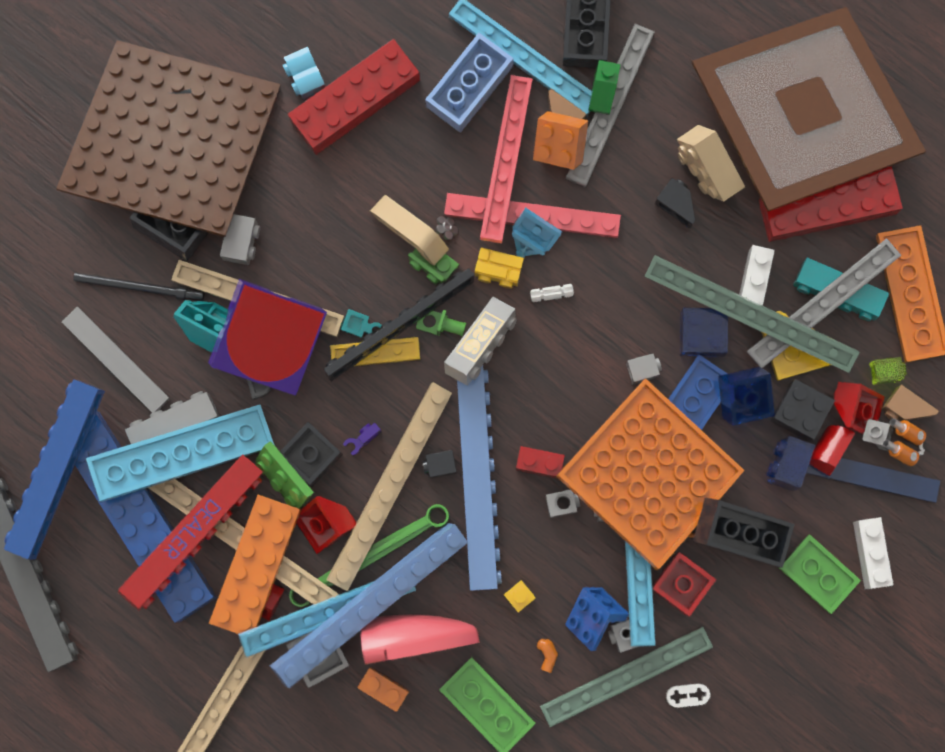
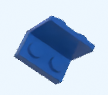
[566,587,629,651]

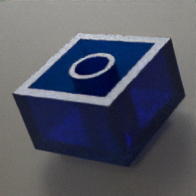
[680,307,728,357]
[718,367,775,426]
[766,436,815,491]

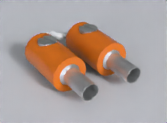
[883,418,926,466]

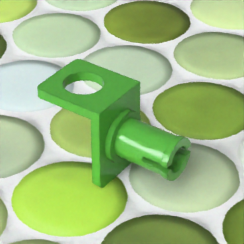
[416,310,466,336]

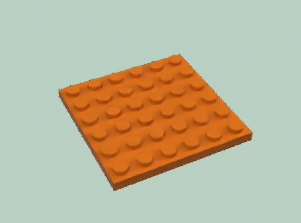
[556,378,745,570]

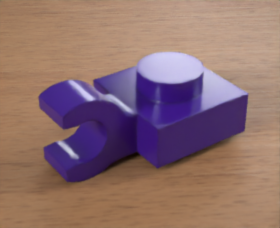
[343,423,382,456]

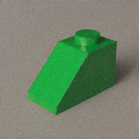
[588,60,621,115]

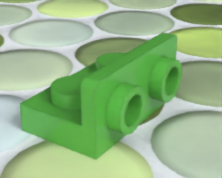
[408,249,459,285]

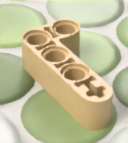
[370,195,449,266]

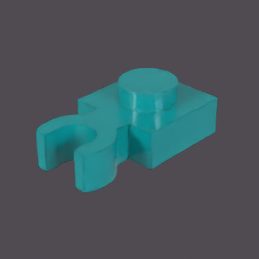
[341,309,382,337]

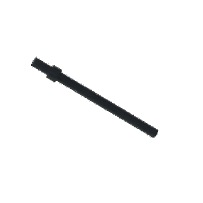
[74,273,204,301]

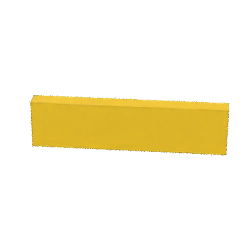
[330,337,420,366]

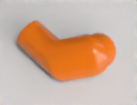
[537,639,558,673]

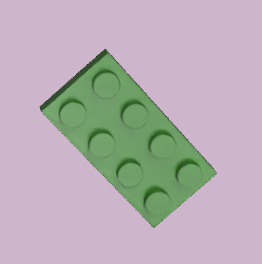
[439,657,536,752]

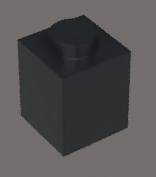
[423,450,457,479]

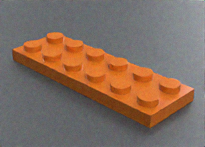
[876,225,945,363]
[209,495,301,634]

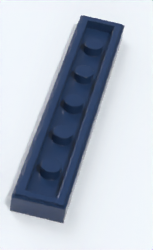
[802,450,940,503]

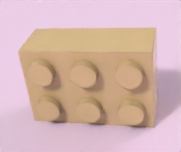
[677,125,745,202]

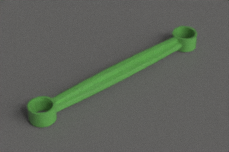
[289,504,449,607]

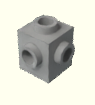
[608,618,639,652]

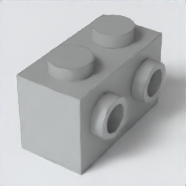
[220,214,260,265]

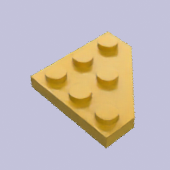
[762,311,831,381]

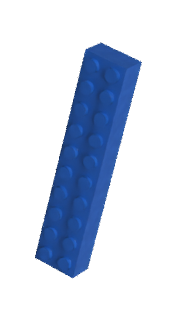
[75,411,218,623]

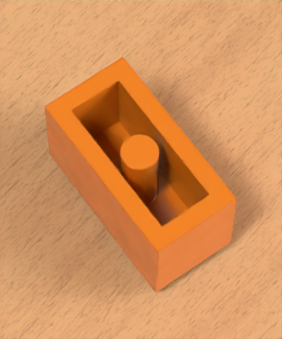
[358,667,410,712]

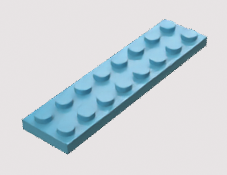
[86,405,274,502]

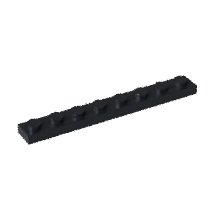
[324,268,475,382]

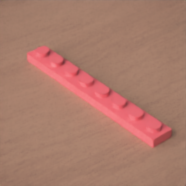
[480,75,532,244]
[444,193,621,238]

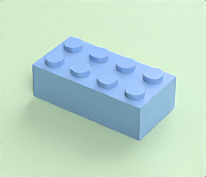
[425,33,513,133]

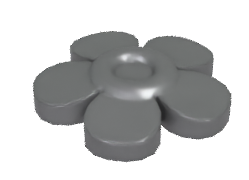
[436,216,458,240]

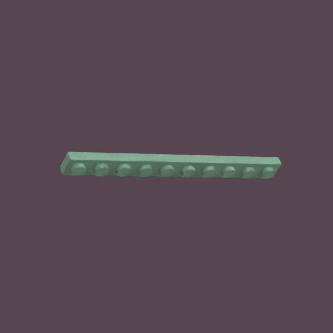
[645,255,859,373]

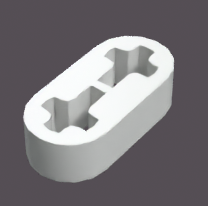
[666,684,710,707]

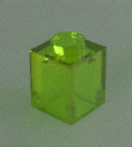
[870,357,907,385]

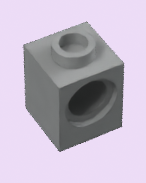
[626,354,662,385]
[545,490,580,518]

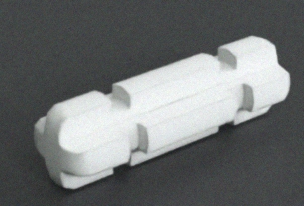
[530,284,574,302]

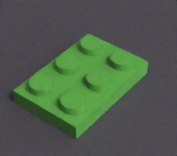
[255,441,314,510]
[779,534,861,614]

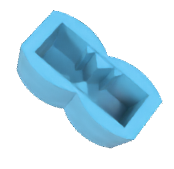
[283,47,326,100]

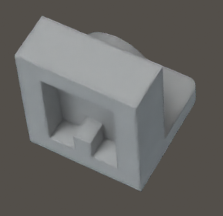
[863,419,893,451]

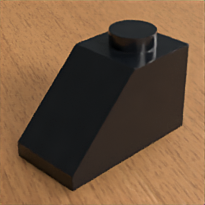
[655,178,695,229]

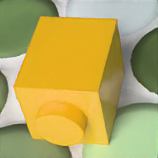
[504,580,536,612]

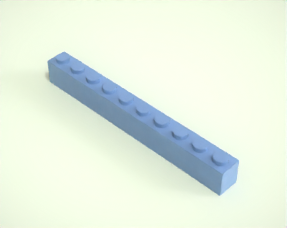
[457,366,502,591]
[270,523,468,688]

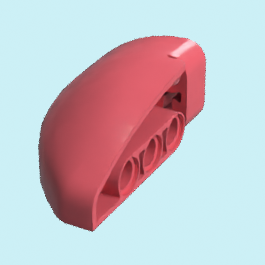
[361,614,480,664]

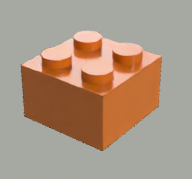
[533,111,588,170]

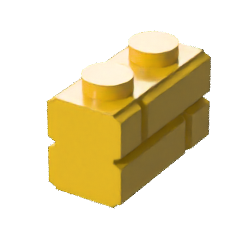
[474,248,524,289]

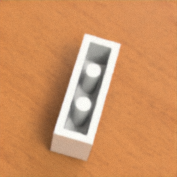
[739,245,774,306]
[853,517,893,589]

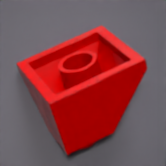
[833,382,885,435]
[296,496,356,554]

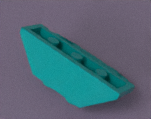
[173,300,228,352]

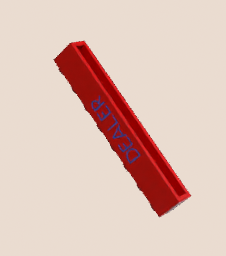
[118,454,263,611]

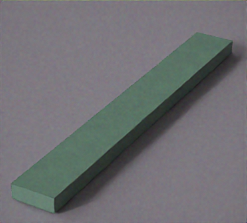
[540,627,713,727]

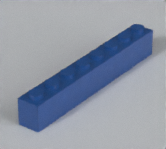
[4,379,105,560]

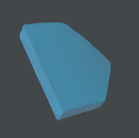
[512,207,562,258]

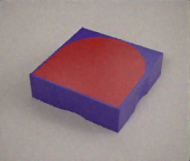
[208,279,327,396]

